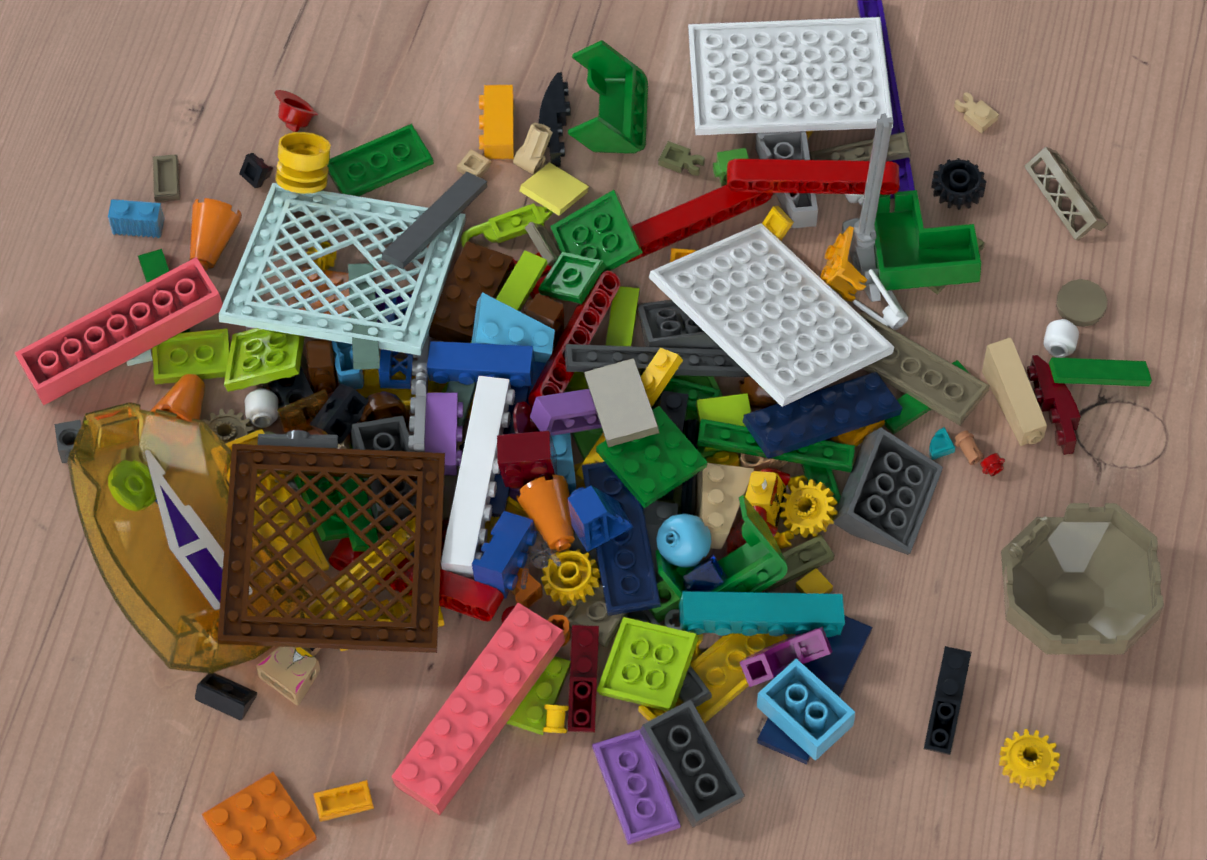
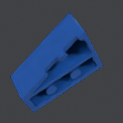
[568,485,633,552]
[472,511,537,599]

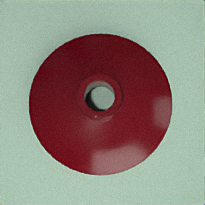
[513,401,540,433]

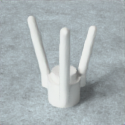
[853,269,909,330]

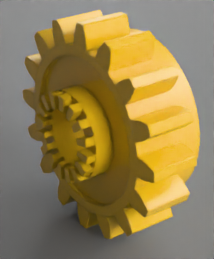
[779,479,838,538]
[541,549,601,606]
[999,729,1060,790]

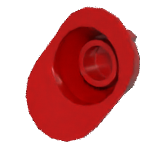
[275,90,318,132]

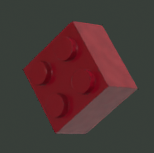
[497,430,557,489]

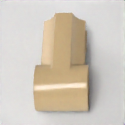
[513,123,552,175]

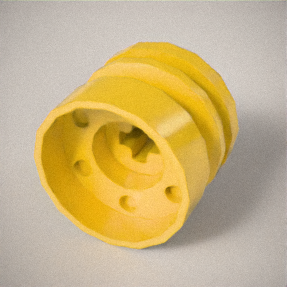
[276,132,331,194]

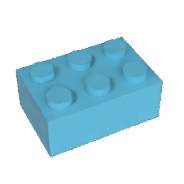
[757,659,856,761]

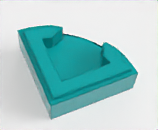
[929,427,955,460]

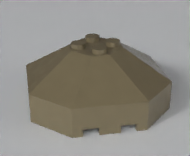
[1001,503,1164,655]

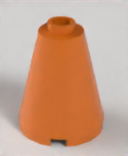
[190,198,242,271]
[147,374,205,445]
[517,475,575,552]

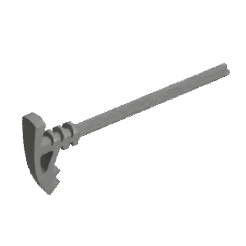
[842,114,893,302]

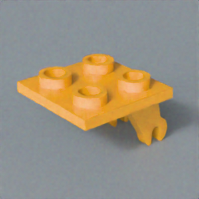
[820,226,867,302]

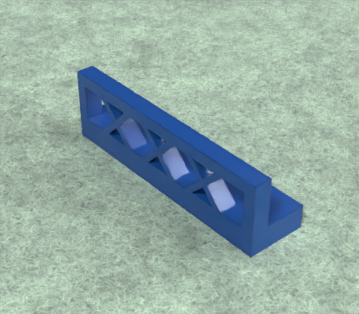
[379,294,414,389]

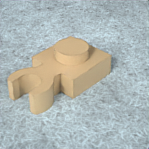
[954,92,999,133]

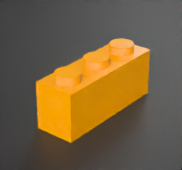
[479,85,514,159]

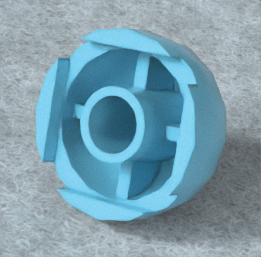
[656,514,711,567]

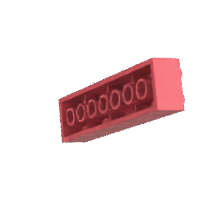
[15,257,223,406]
[391,603,565,815]

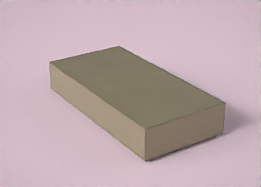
[153,155,180,202]
[524,222,561,266]

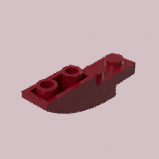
[1027,355,1081,455]
[568,625,599,733]

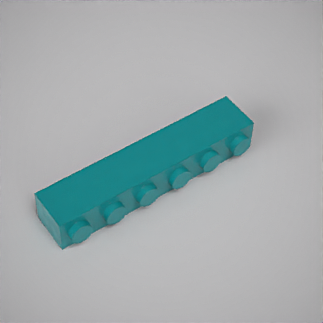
[679,591,845,637]

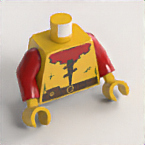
[745,468,808,549]

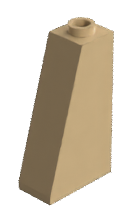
[982,337,1047,446]

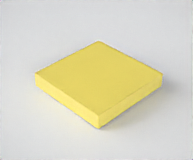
[520,162,589,216]

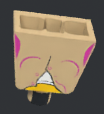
[256,647,321,706]

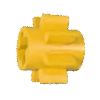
[306,241,337,271]

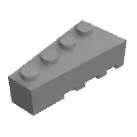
[755,131,818,228]

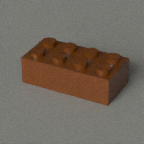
[429,241,514,343]

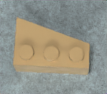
[696,463,754,549]

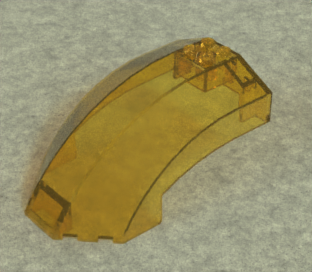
[68,402,310,674]

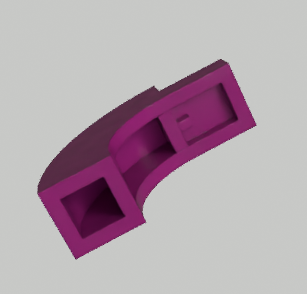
[740,627,833,687]

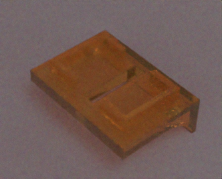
[277,389,328,434]

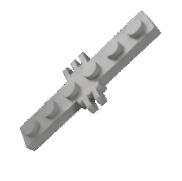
[409,332,429,452]

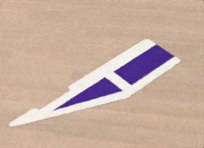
[145,450,253,610]

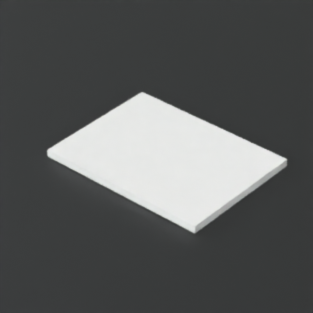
[688,17,893,135]
[649,223,895,407]

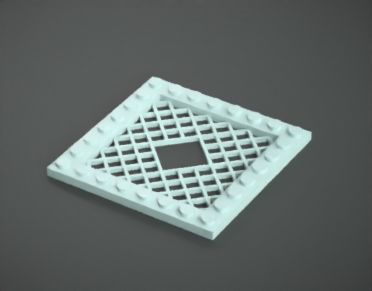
[219,183,466,356]

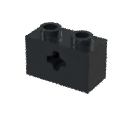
[309,383,369,445]

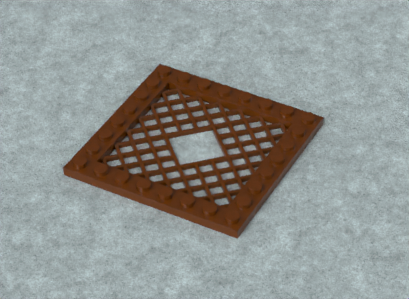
[217,444,445,653]

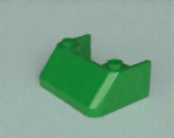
[568,40,648,154]
[655,495,787,599]

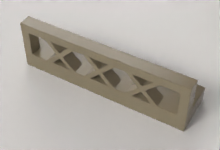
[1024,147,1108,241]

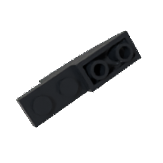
[538,72,571,167]
[924,646,972,755]

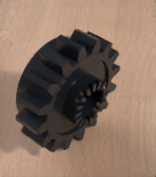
[931,158,986,210]

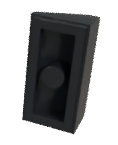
[195,671,257,720]

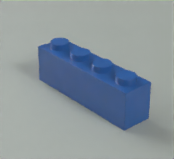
[427,341,535,387]

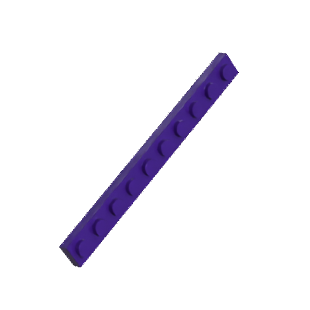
[857,0,915,199]

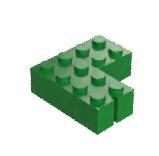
[874,190,981,291]

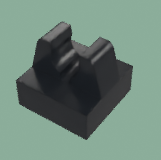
[239,153,273,188]

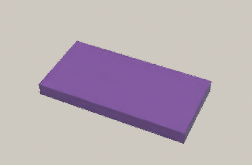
[592,729,680,844]

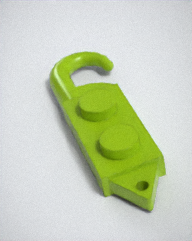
[461,203,554,248]

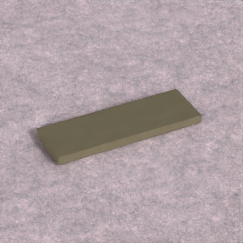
[860,312,989,425]

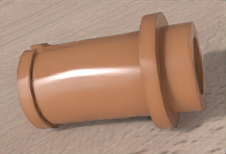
[955,430,984,465]

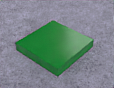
[538,252,606,304]

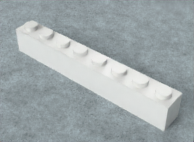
[441,376,515,578]

